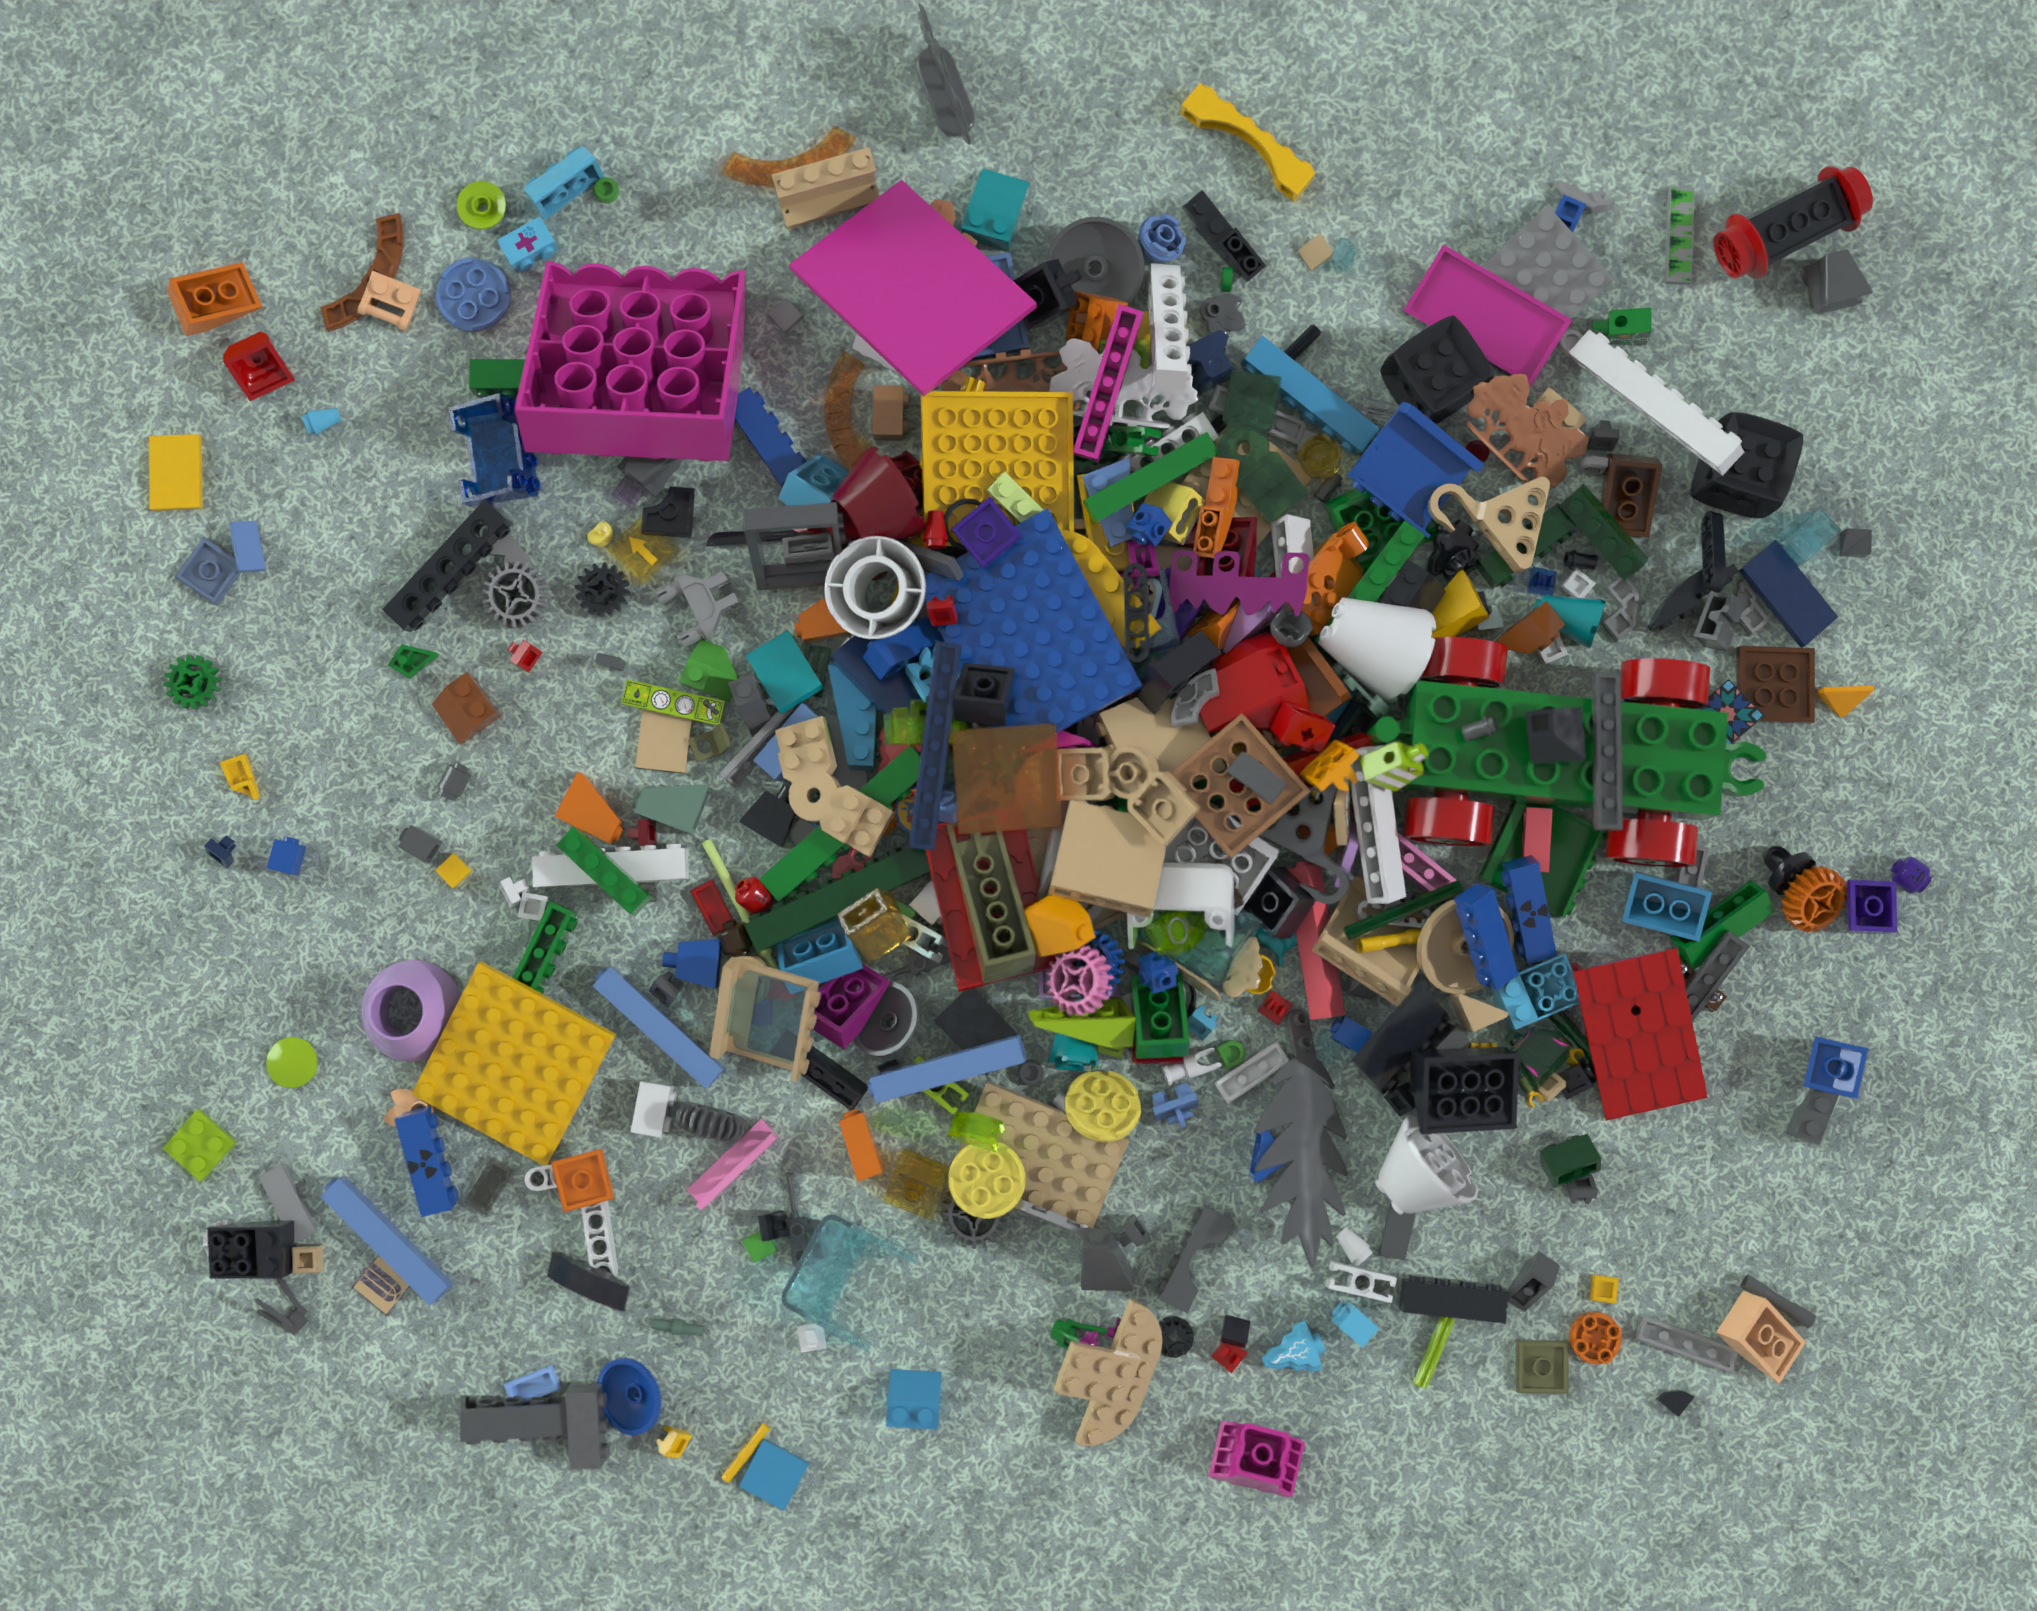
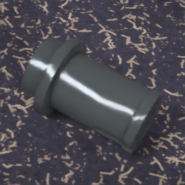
[1313,470,1343,503]
[1462,716,1498,742]

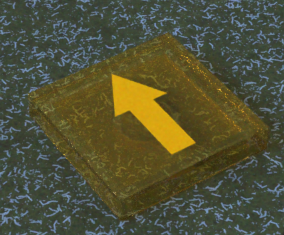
[607,515,678,586]

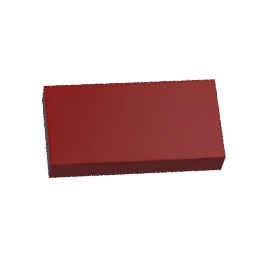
[690,879,734,936]

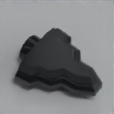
[1427,519,1479,577]

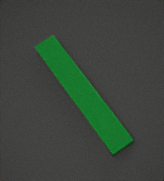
[1082,432,1219,523]

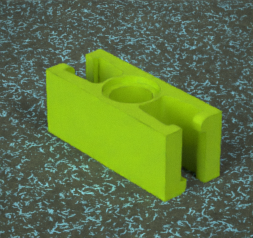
[914,1055,969,1115]

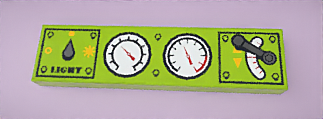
[621,679,726,726]

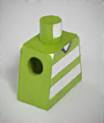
[1360,742,1428,792]

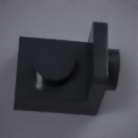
[1557,1058,1596,1100]

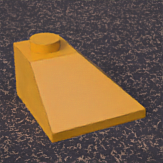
[1024,894,1095,957]

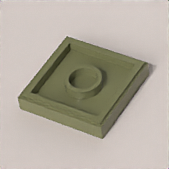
[1516,1340,1569,1394]

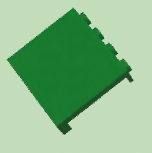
[1477,801,1606,918]

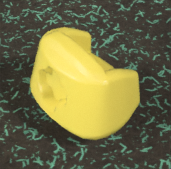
[587,521,614,547]

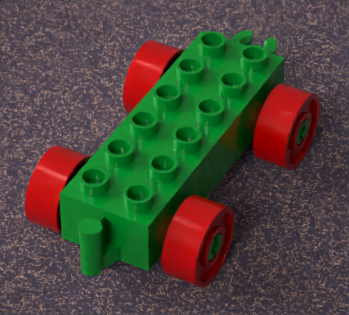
[1367,637,1766,868]

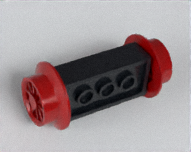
[1713,166,1873,279]

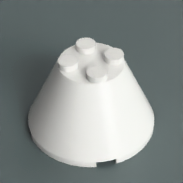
[1375,1114,1478,1215]

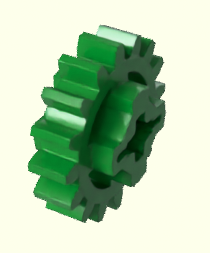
[163,654,222,710]

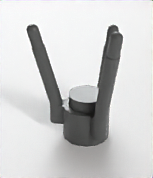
[254,1278,308,1336]

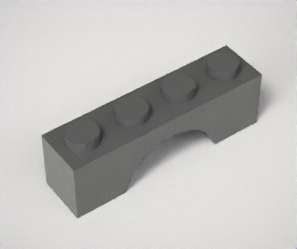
[1786,1088,1839,1145]
[1156,1204,1233,1314]

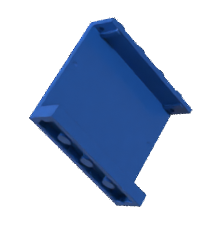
[1347,402,1485,538]

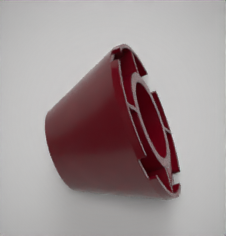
[830,446,925,542]

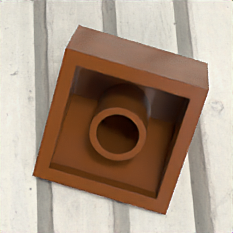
[1494,601,1565,654]
[432,672,502,745]

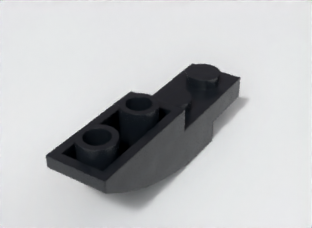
[1182,190,1266,282]
[1647,564,1739,631]

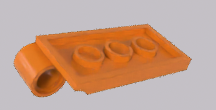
[1286,522,1370,636]

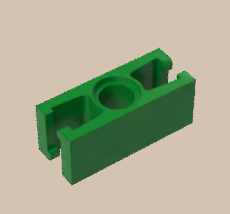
[1102,426,1161,456]

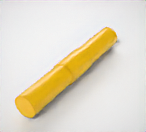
[721,1422,771,1483]

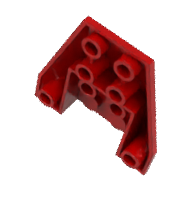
[1199,631,1309,732]

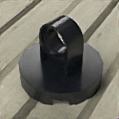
[1764,846,1816,895]

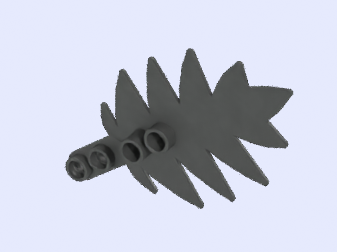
[1254,1009,1348,1267]

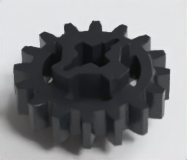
[575,562,631,618]

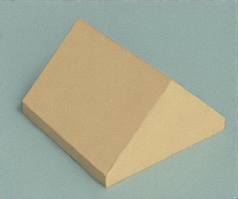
[1449,994,1509,1032]

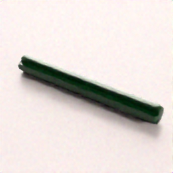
[1343,880,1464,940]

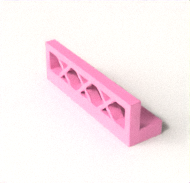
[687,1119,779,1210]

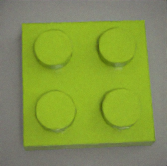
[163,1109,238,1182]

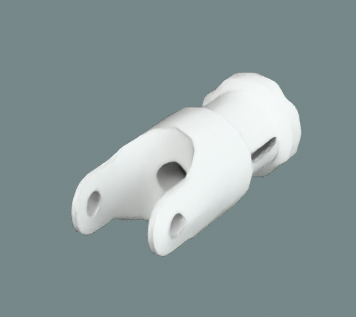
[1161,1048,1222,1086]

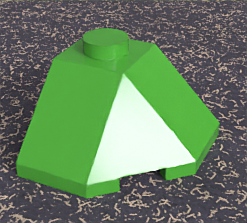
[679,639,738,703]

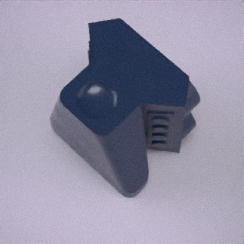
[1187,330,1237,396]

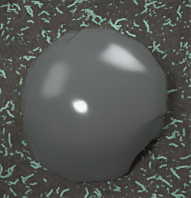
[1270,609,1313,647]

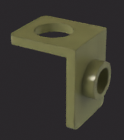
[688,723,731,762]

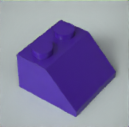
[1847,880,1898,934]

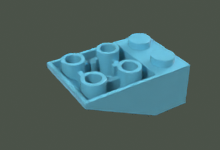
[1491,953,1579,1030]

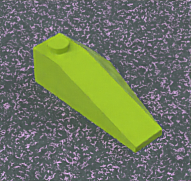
[1029,997,1135,1049]

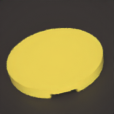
[1064,1070,1141,1142]
[948,1140,1026,1219]

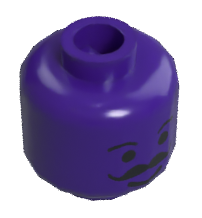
[1890,856,1932,894]

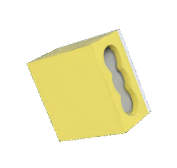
[1143,482,1206,545]

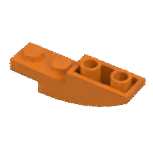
[1193,457,1240,558]

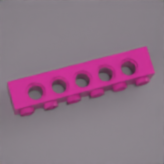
[1073,304,1143,462]

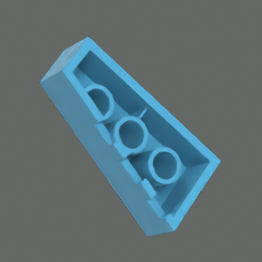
[828,665,878,771]

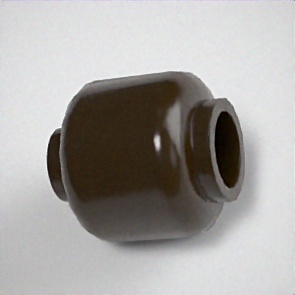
[717,918,753,957]

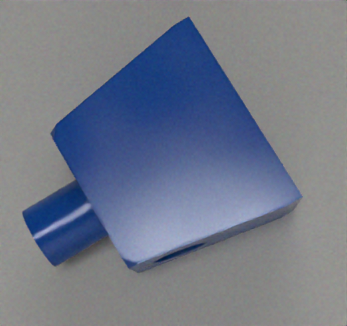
[662,939,722,988]

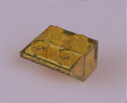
[837,888,912,963]

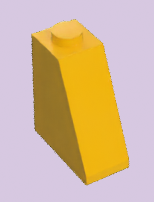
[1431,570,1490,638]

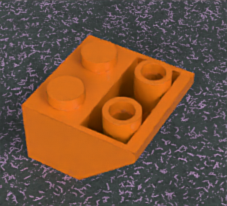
[1065,291,1128,352]

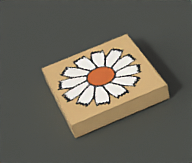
[1334,777,1353,845]

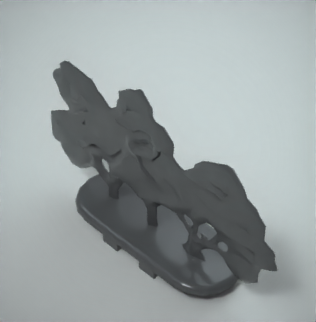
[916,3,975,145]

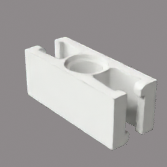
[1325,1260,1397,1303]

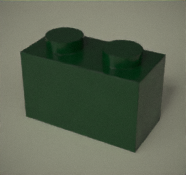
[1540,1133,1601,1188]

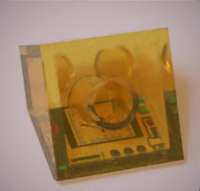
[883,1148,950,1220]

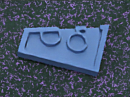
[1081,458,1133,548]

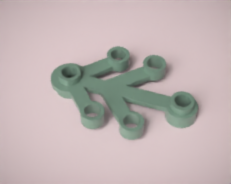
[1330,658,1391,717]

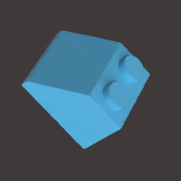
[886,1369,942,1430]

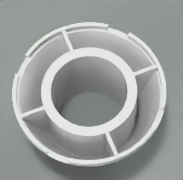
[825,536,926,639]

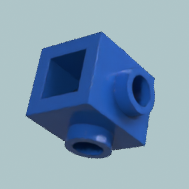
[1126,503,1172,547]
[1138,950,1178,994]

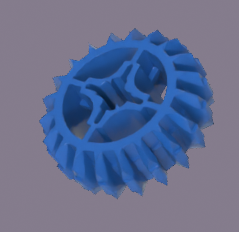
[1073,930,1126,998]

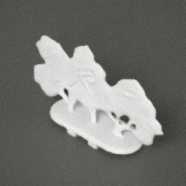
[1049,338,1198,428]

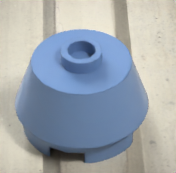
[1137,214,1186,264]

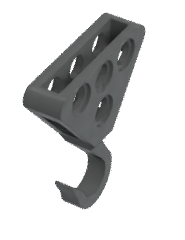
[1255,783,1350,904]

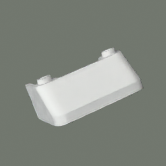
[1127,862,1235,952]

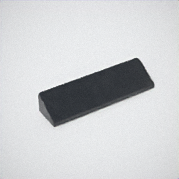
[770,1028,868,1111]

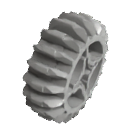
[481,560,551,628]

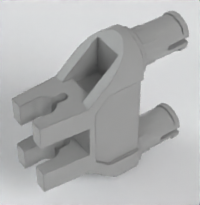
[654,571,741,649]

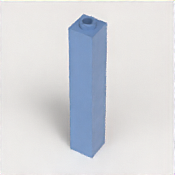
[593,967,726,1089]
[868,1034,1027,1103]
[321,1176,454,1306]

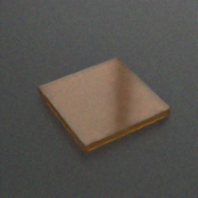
[952,723,1062,834]

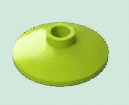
[456,181,507,230]

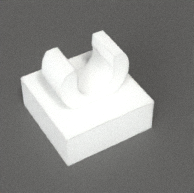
[797,1321,827,1353]

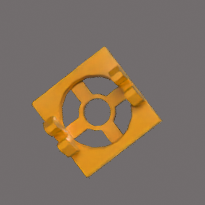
[1299,740,1360,791]

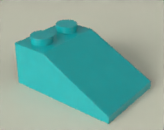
[961,168,1030,252]

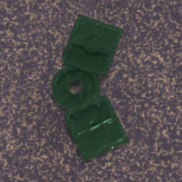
[1218,370,1310,525]

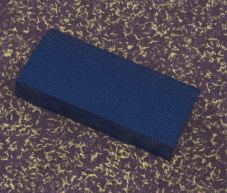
[831,635,928,733]

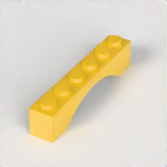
[1180,83,1316,203]

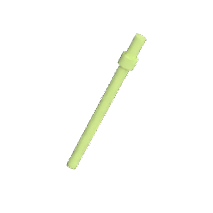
[702,839,780,970]

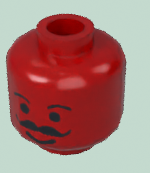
[735,876,773,914]

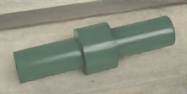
[652,1318,705,1336]

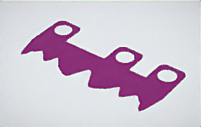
[1169,550,1309,617]

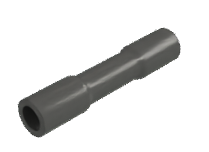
[1740,1274,1816,1328]

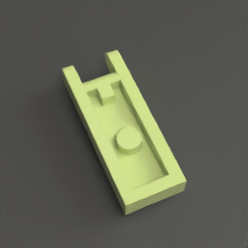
[986,472,1043,523]

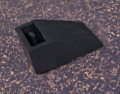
[207,1220,296,1279]

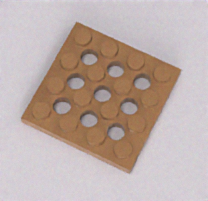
[1171,713,1310,859]

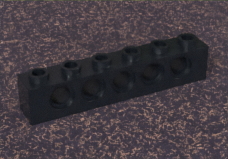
[382,499,513,632]

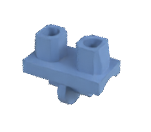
[1152,1083,1199,1128]

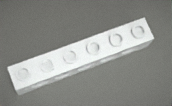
[1147,263,1191,390]
[1076,412,1219,503]

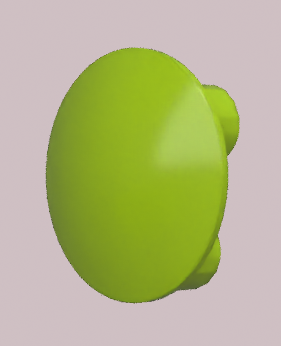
[266,1037,318,1088]

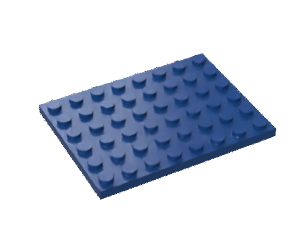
[914,508,1143,760]

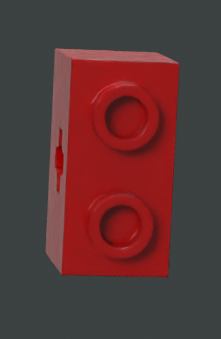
[1270,702,1335,752]

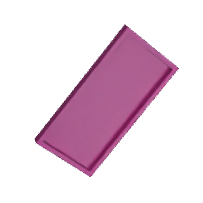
[1403,244,1572,386]

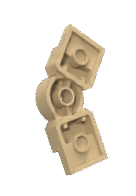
[775,716,895,857]
[1055,747,1200,846]

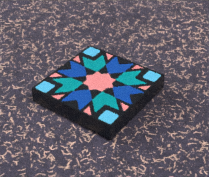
[1700,679,1765,744]

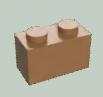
[872,385,909,441]

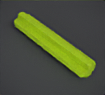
[1414,1317,1454,1389]

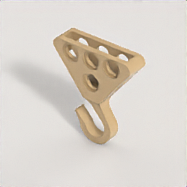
[1428,477,1550,574]

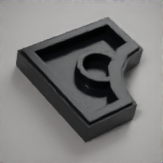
[641,486,695,538]

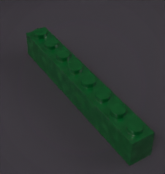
[744,847,930,953]

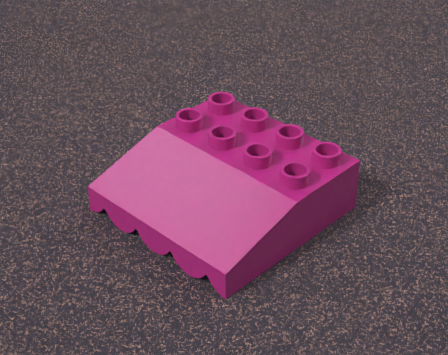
[515,261,747,461]

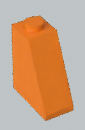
[795,597,852,643]
[555,771,625,845]
[839,1109,885,1182]

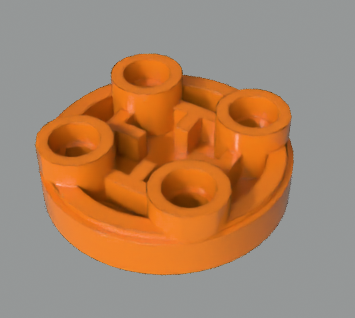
[1569,1311,1622,1364]

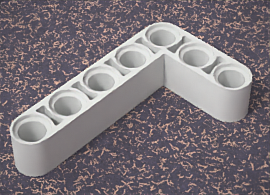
[525,1164,618,1277]

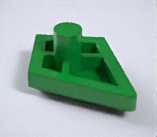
[388,644,439,679]

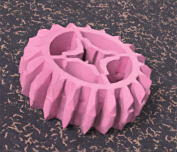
[1045,946,1114,1016]

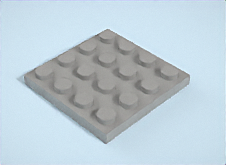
[1481,205,1614,319]

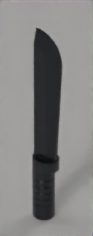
[707,530,796,547]

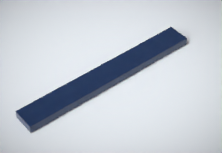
[908,641,962,851]

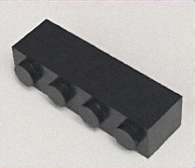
[1399,1274,1509,1324]

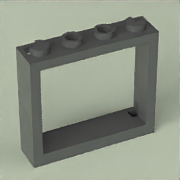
[744,502,848,590]

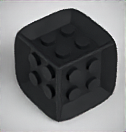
[1380,315,1494,424]
[1691,412,1803,518]

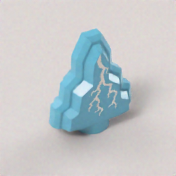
[1262,1320,1325,1373]

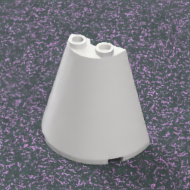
[1318,597,1436,703]

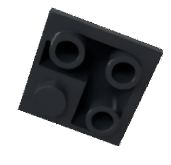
[1526,707,1586,764]

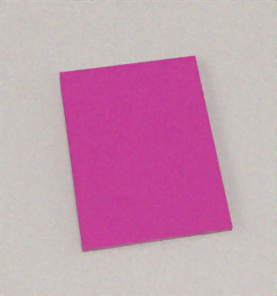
[789,179,1037,397]

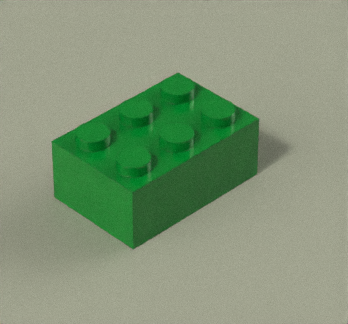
[1129,973,1190,1059]

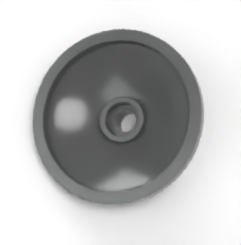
[853,981,919,1057]

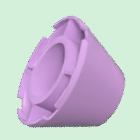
[361,960,461,1062]

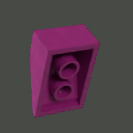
[802,964,890,1049]

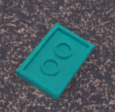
[745,630,824,714]

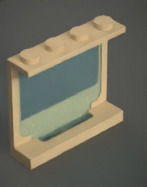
[709,957,821,1082]

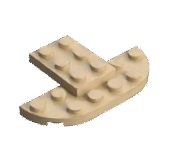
[1053,1298,1162,1446]

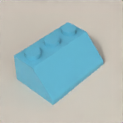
[523,146,604,220]

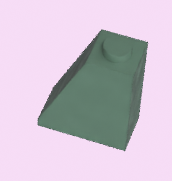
[632,784,712,835]

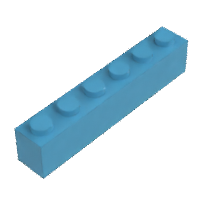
[1240,335,1380,456]

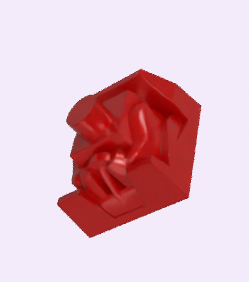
[223,331,295,401]

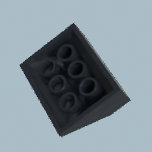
[1351,982,1450,1095]
[1410,1047,1519,1135]

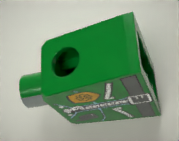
[1592,307,1651,346]

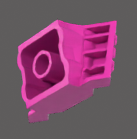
[1208,1421,1305,1498]

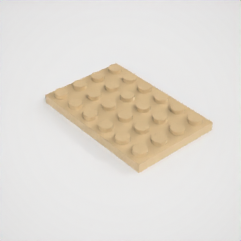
[958,1080,1129,1228]

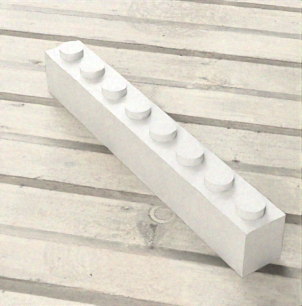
[1568,330,1744,476]

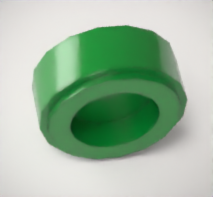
[1220,267,1233,292]

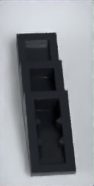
[547,1252,630,1312]

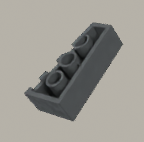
[460,1395,567,1445]

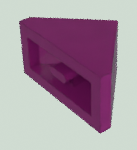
[1127,540,1159,580]

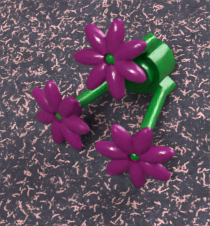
[1050,1317,1121,1350]

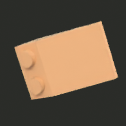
[1716,1291,1806,1384]

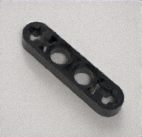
[1701,511,1726,593]
[1124,563,1150,664]

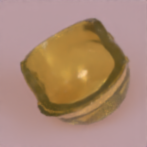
[1297,433,1342,479]

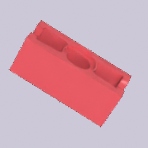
[1521,807,1552,872]

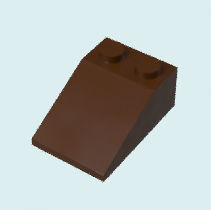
[1601,453,1662,537]

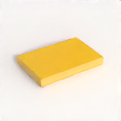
[149,434,203,511]

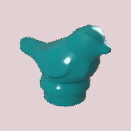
[1255,925,1298,967]

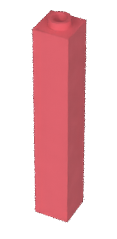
[1288,861,1345,1020]

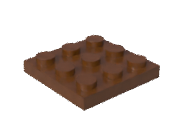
[1737,646,1815,724]

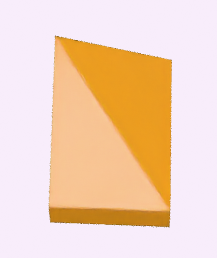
[1815,685,1874,717]

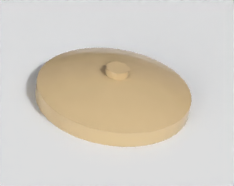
[1417,899,1514,994]

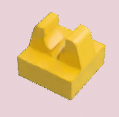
[656,1425,692,1459]

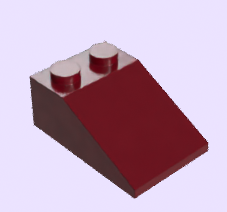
[1196,517,1257,577]

